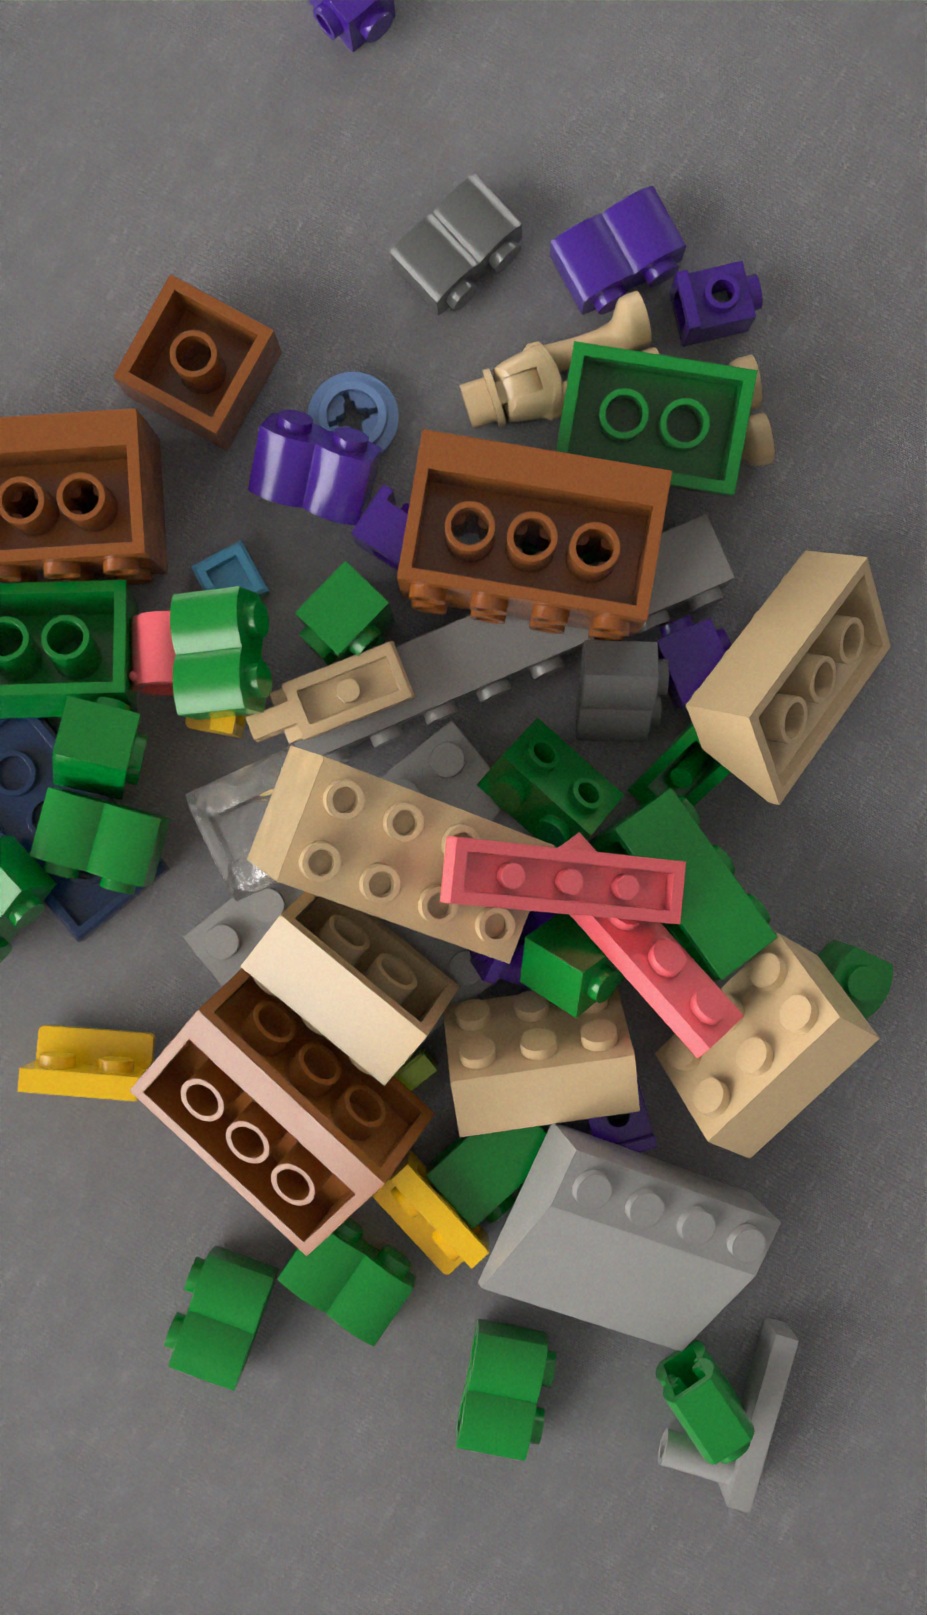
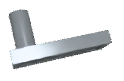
[658,1316,799,1513]

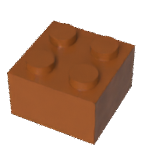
[113,274,282,451]

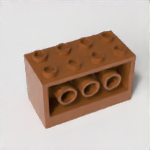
[0,408,168,585]
[397,429,672,641]
[129,968,435,1256]

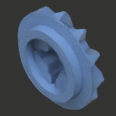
[307,372,399,453]

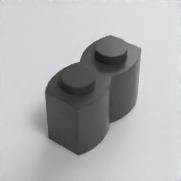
[390,173,522,316]
[576,640,669,742]

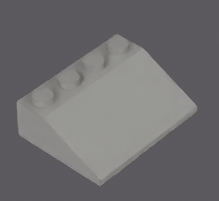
[478,1123,781,1351]

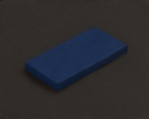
[0,717,170,943]

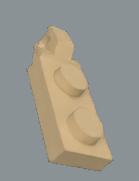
[245,641,415,744]

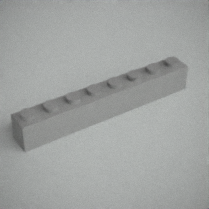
[294,514,735,763]

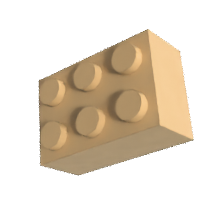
[240,891,460,1086]
[655,933,880,1159]
[443,986,640,1137]

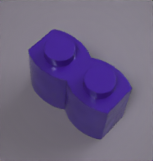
[550,185,686,315]
[248,409,382,525]

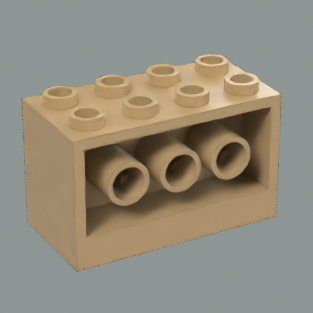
[247,746,555,964]

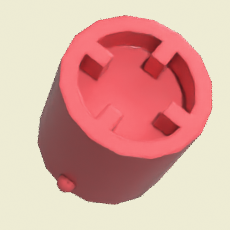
[129,611,176,696]

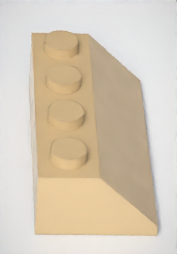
[686,550,891,805]

